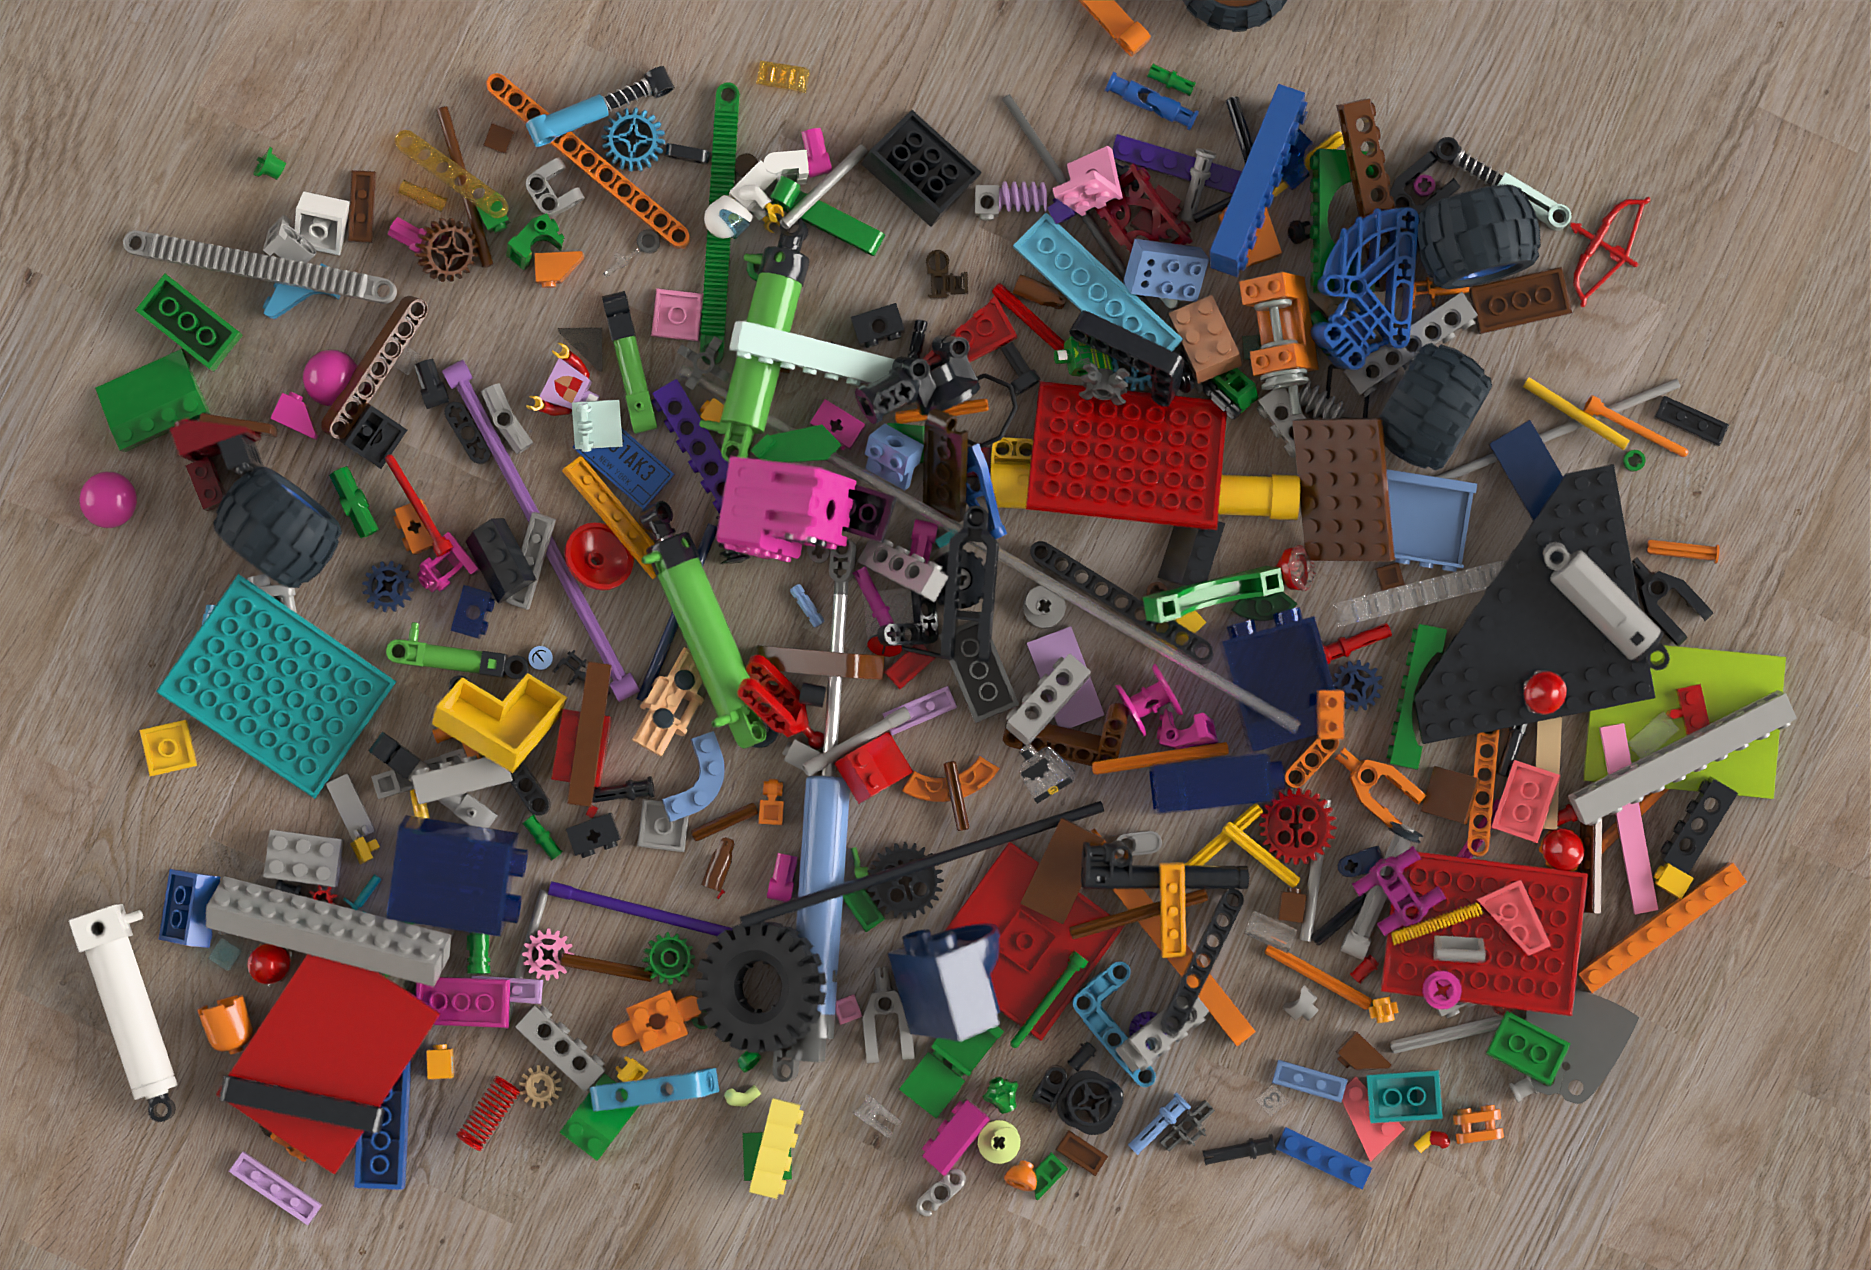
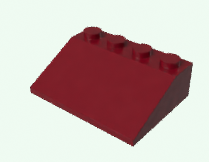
[170,418,262,462]

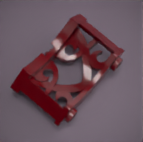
[1094,163,1193,253]

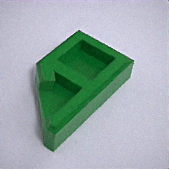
[1034,1152,1068,1201]

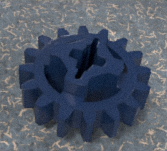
[362,561,415,613]
[1331,660,1383,712]

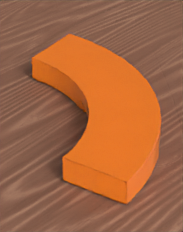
[902,756,1000,802]

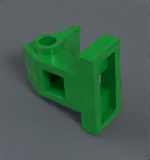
[506,213,565,271]

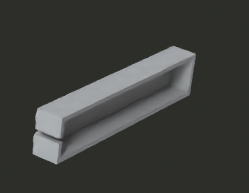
[206,876,451,987]

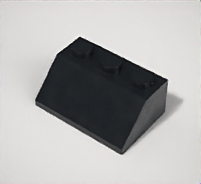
[465,518,537,604]
[1157,521,1226,586]

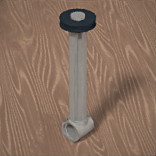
[1340,822,1423,960]

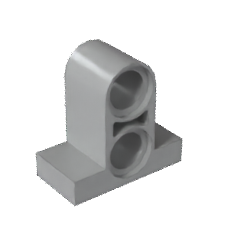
[263,214,316,263]

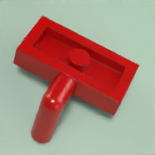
[1666,684,1710,736]

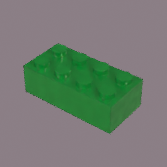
[135,273,243,372]

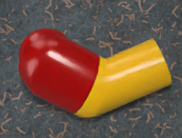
[1413,1131,1450,1153]

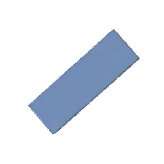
[1272,1060,1348,1103]

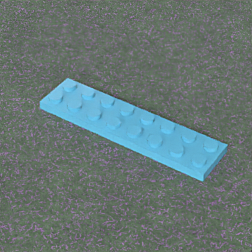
[1013,213,1183,351]

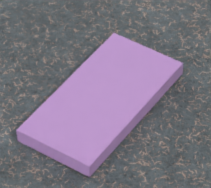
[1026,626,1104,728]

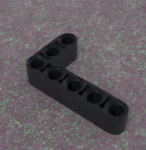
[1069,311,1184,407]

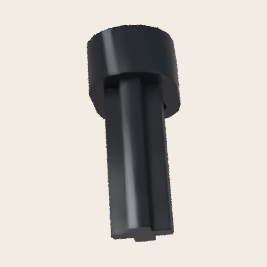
[1001,342,1041,397]

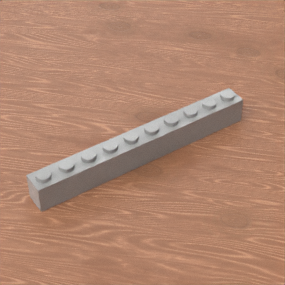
[1568,690,1797,825]

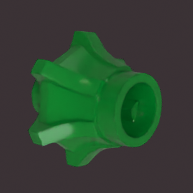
[982,1076,1018,1114]

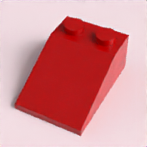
[834,731,913,804]

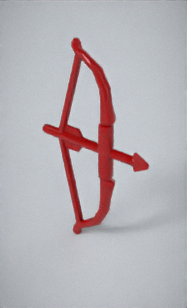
[1570,197,1650,307]

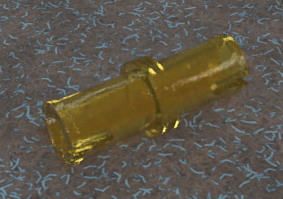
[398,179,448,212]

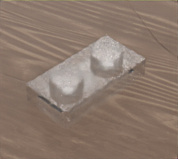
[1628,711,1679,759]
[1244,911,1297,953]

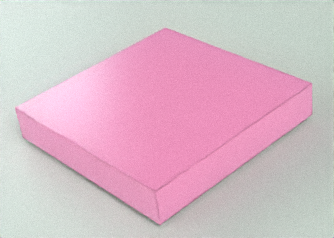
[651,289,703,342]

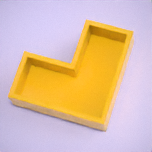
[432,673,567,773]

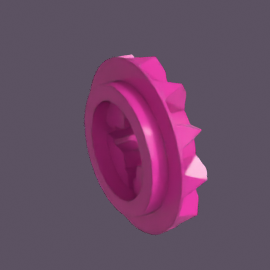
[1423,971,1462,1010]

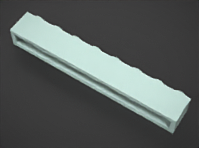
[729,321,895,394]

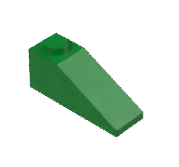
[1208,368,1258,413]

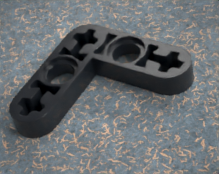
[877,591,939,646]

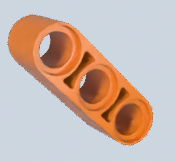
[1283,738,1339,788]

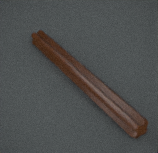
[1069,889,1208,939]

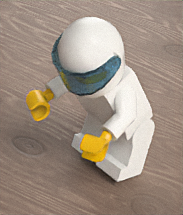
[704,150,809,239]

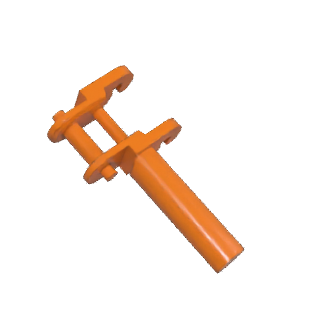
[1412,277,1470,309]

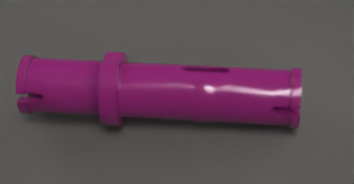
[852,566,894,635]

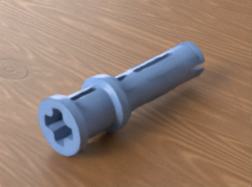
[1128,1092,1191,1155]

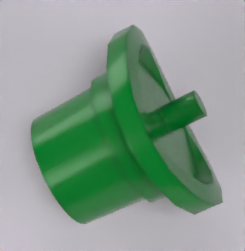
[253,146,286,180]

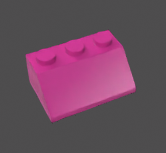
[922,1099,990,1176]

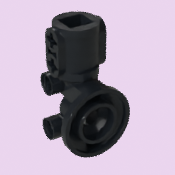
[855,335,981,424]

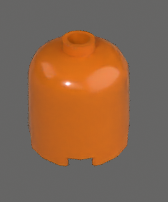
[197,995,253,1055]

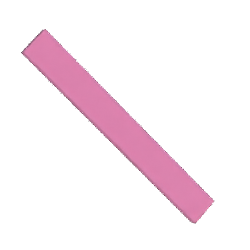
[1599,723,1658,914]

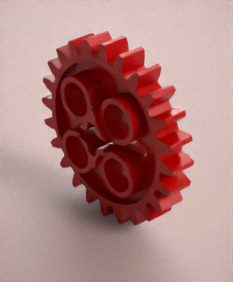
[1259,788,1337,865]

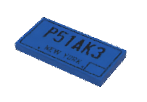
[572,427,675,509]

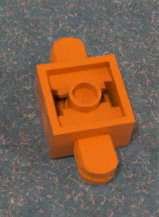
[612,989,702,1052]

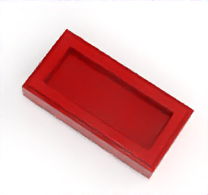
[884,645,935,690]

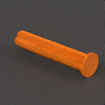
[1647,540,1720,564]

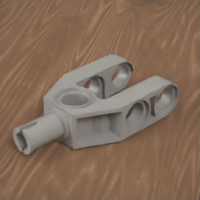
[862,967,915,1064]

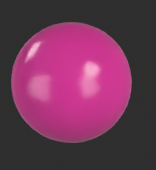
[303,350,357,406]
[79,472,137,528]

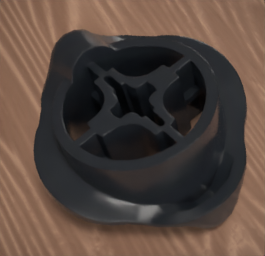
[1057,1070,1124,1135]

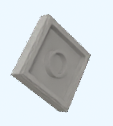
[637,799,689,852]

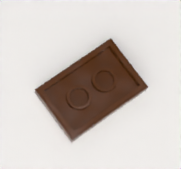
[199,413,278,438]

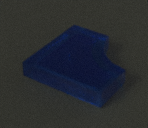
[1281,128,1313,190]

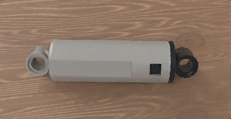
[1543,542,1670,670]

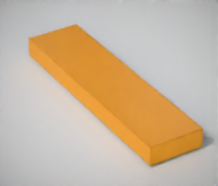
[1159,862,1186,958]

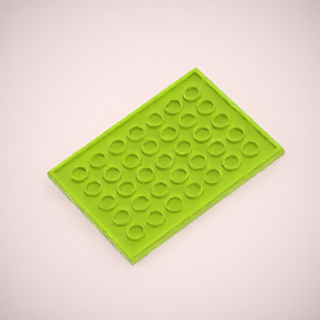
[1583,645,1786,799]

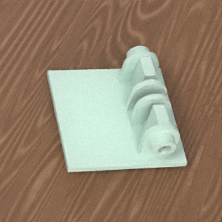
[572,400,623,452]

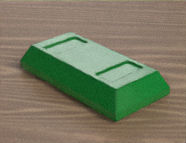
[843,889,885,932]

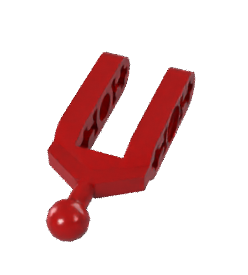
[737,655,824,750]

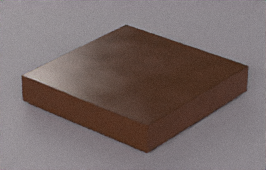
[1421,766,1480,825]

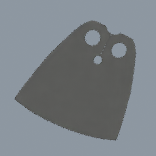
[1526,989,1639,1104]

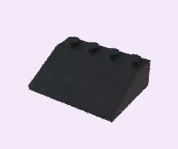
[861,110,982,227]

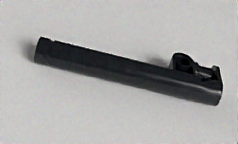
[1081,841,1249,889]

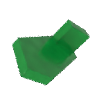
[751,424,842,463]

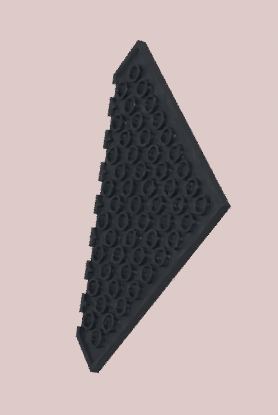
[1413,464,1656,744]

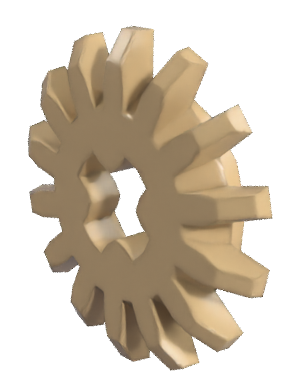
[519,1065,562,1108]

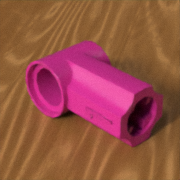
[801,128,832,178]
[388,217,439,253]
[909,519,939,564]
[767,853,798,902]

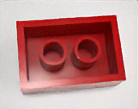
[551,709,612,787]

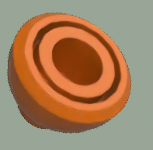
[1004,1160,1037,1191]

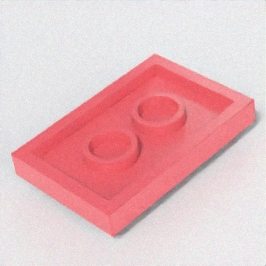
[1491,760,1560,843]

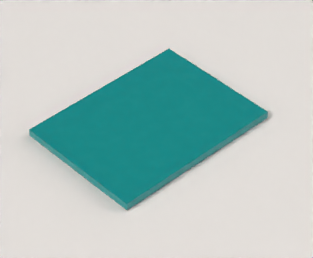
[156,573,397,799]

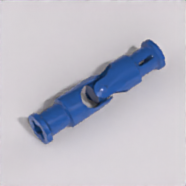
[1105,72,1199,131]

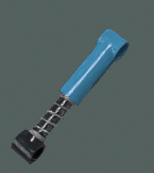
[525,66,675,147]

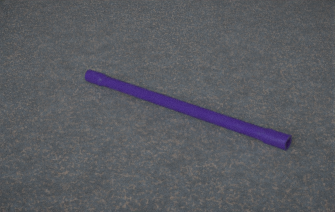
[548,881,733,936]

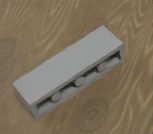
[412,755,512,805]

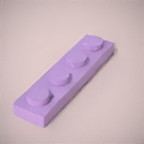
[229,1151,322,1225]

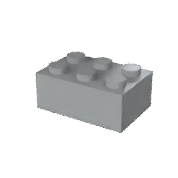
[263,830,345,887]

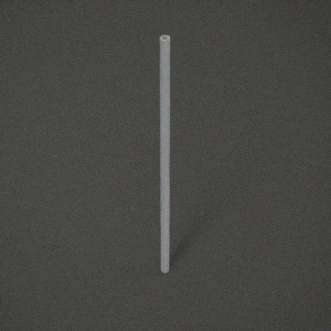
[1435,379,1680,480]

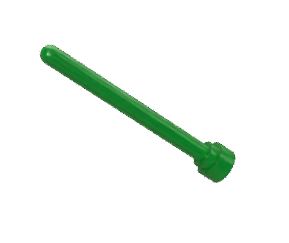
[1010,951,1088,1048]

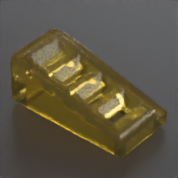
[756,61,810,93]

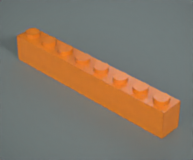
[1577,862,1747,993]

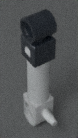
[368,731,498,835]

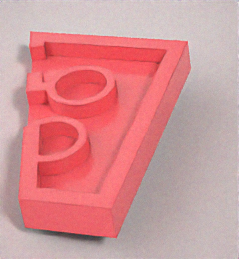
[1477,880,1551,956]
[1342,1076,1405,1162]

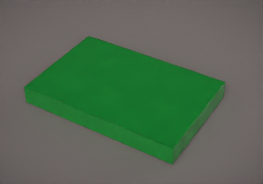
[1485,1011,1571,1087]

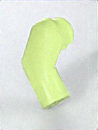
[724,1085,761,1107]

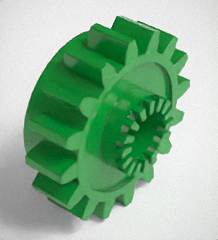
[642,932,695,985]

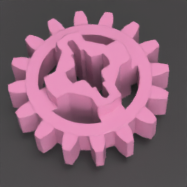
[522,928,574,981]

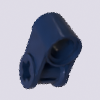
[1337,845,1383,877]

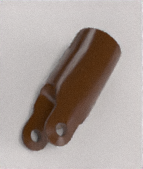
[1012,274,1067,309]
[701,837,735,892]

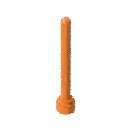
[1583,395,1688,457]

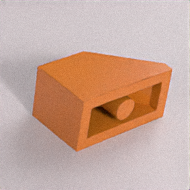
[535,251,584,288]

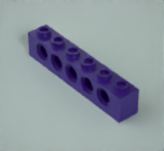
[651,379,729,514]

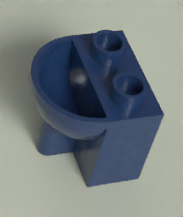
[888,923,1000,1041]

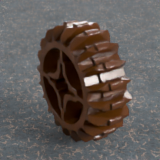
[415,218,478,282]

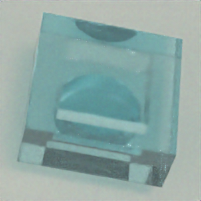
[208,938,242,971]

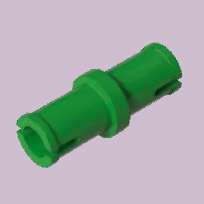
[1147,63,1196,96]
[522,814,563,861]

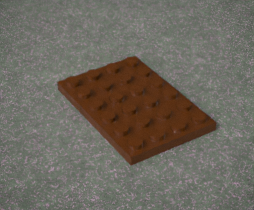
[1292,418,1395,561]

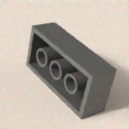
[939,621,1019,723]

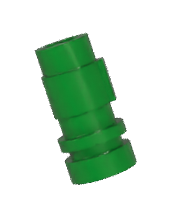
[467,925,491,974]

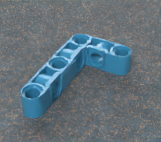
[1072,961,1156,1087]
[590,1068,719,1111]

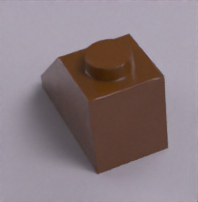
[1336,1031,1392,1069]

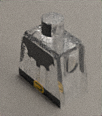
[1019,744,1076,804]

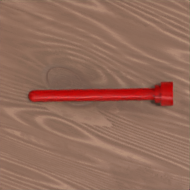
[385,454,454,557]

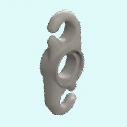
[916,1168,966,1217]

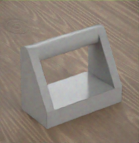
[1433,936,1485,963]

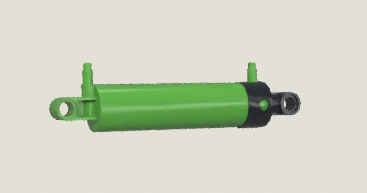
[699,218,810,463]
[640,501,766,749]

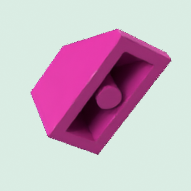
[270,391,318,440]

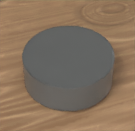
[637,229,661,254]

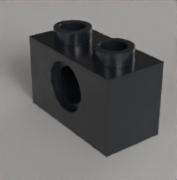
[851,303,905,348]

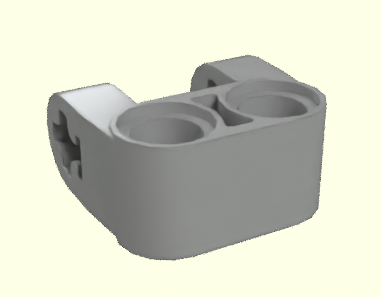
[525,157,585,217]

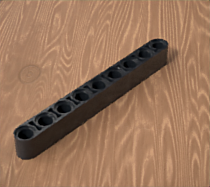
[1030,541,1214,665]

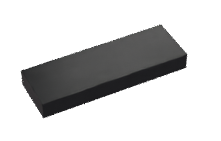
[1654,395,1729,447]

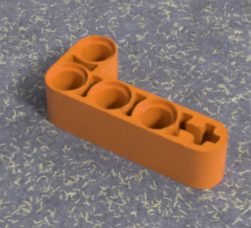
[1078,0,1151,57]

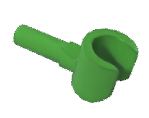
[851,847,868,879]

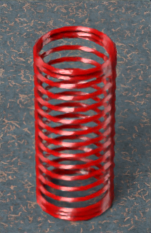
[456,1076,521,1151]

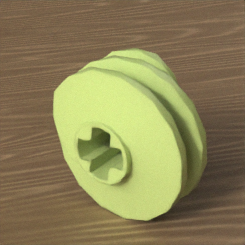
[977,1120,1020,1164]

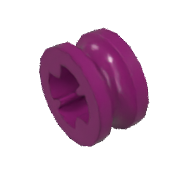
[1413,174,1435,197]

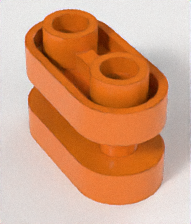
[1453,1105,1504,1144]

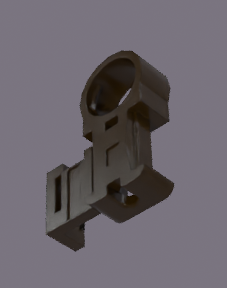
[926,250,968,299]

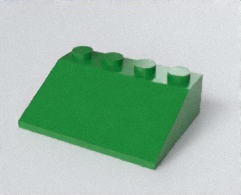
[95,349,211,453]

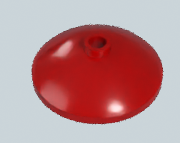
[565,522,634,591]

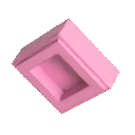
[835,994,863,1025]

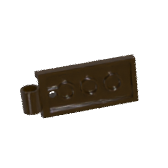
[922,408,968,522]

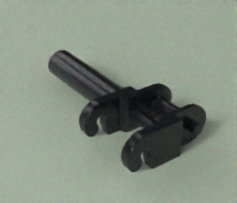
[552,650,611,698]

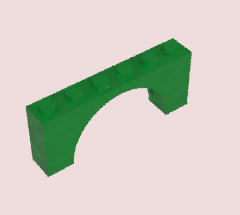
[1309,148,1375,293]

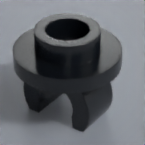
[1287,220,1310,244]

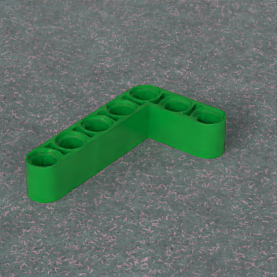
[770,176,885,256]

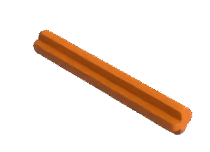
[895,398,989,424]

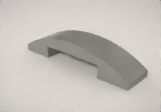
[371,748,466,799]

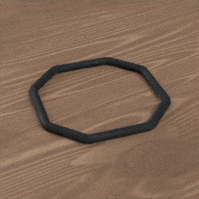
[968,373,1018,448]

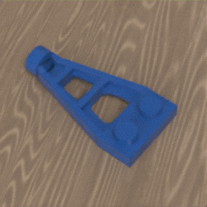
[966,444,1007,539]

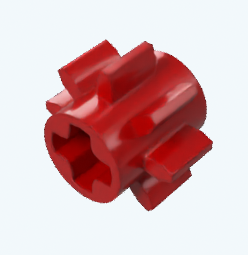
[309,885,338,905]

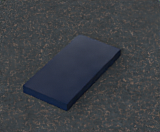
[1488,420,1563,521]

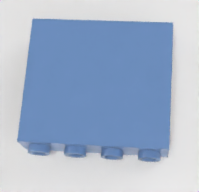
[1386,469,1477,572]

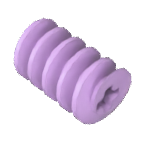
[999,181,1047,212]

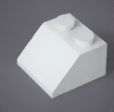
[295,191,350,255]

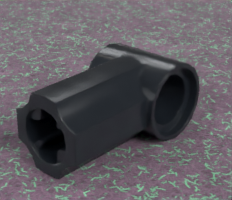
[414,359,450,409]
[799,682,826,708]

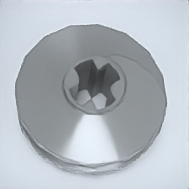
[1023,585,1066,628]

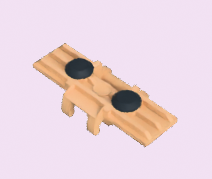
[632,647,704,757]

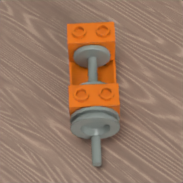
[1239,272,1319,415]

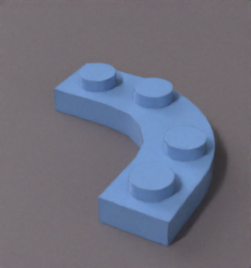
[662,731,725,822]

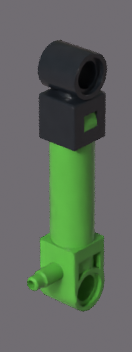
[602,291,658,434]
[386,622,530,680]

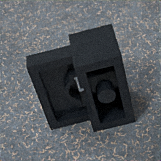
[339,403,408,469]

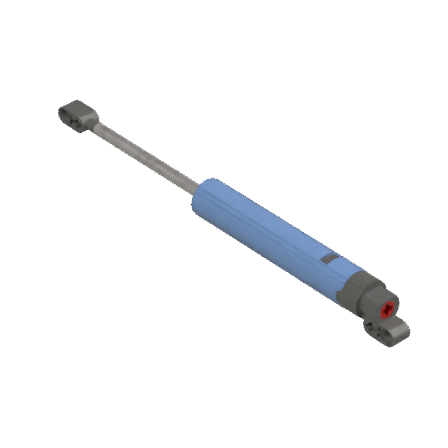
[773,539,857,1082]

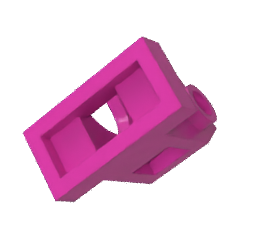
[417,532,480,593]
[1157,709,1218,750]

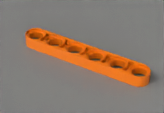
[1467,729,1500,857]

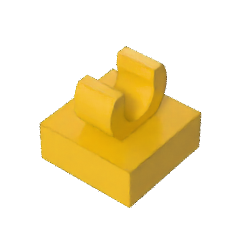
[350,837,380,865]
[616,1056,649,1082]

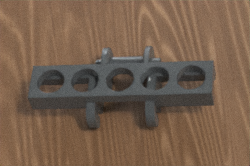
[1160,1100,1215,1152]

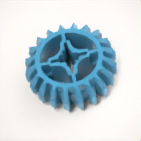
[601,108,666,172]

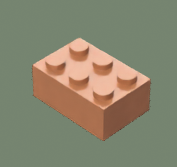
[1168,295,1242,384]

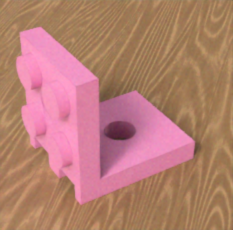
[1053,146,1123,216]

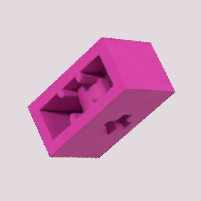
[810,399,865,451]

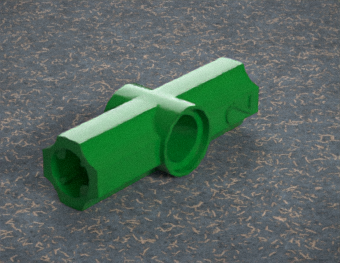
[329,466,379,539]

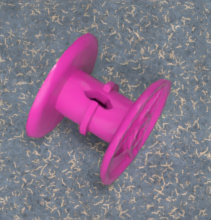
[1115,664,1183,737]

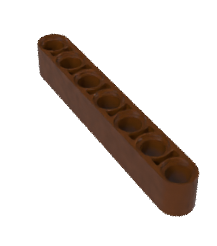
[321,296,428,439]

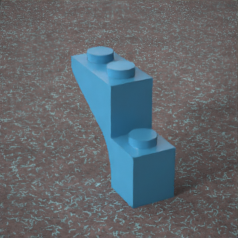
[263,263,340,319]

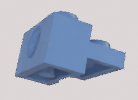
[865,423,924,491]

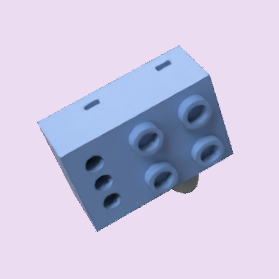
[1123,239,1209,309]

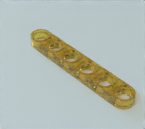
[395,130,508,218]

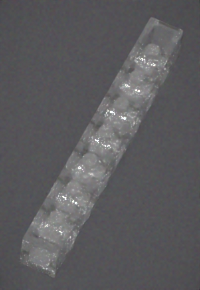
[1333,559,1507,627]

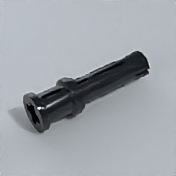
[592,776,655,803]
[1203,1134,1276,1166]

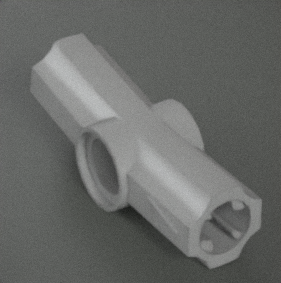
[481,383,534,455]

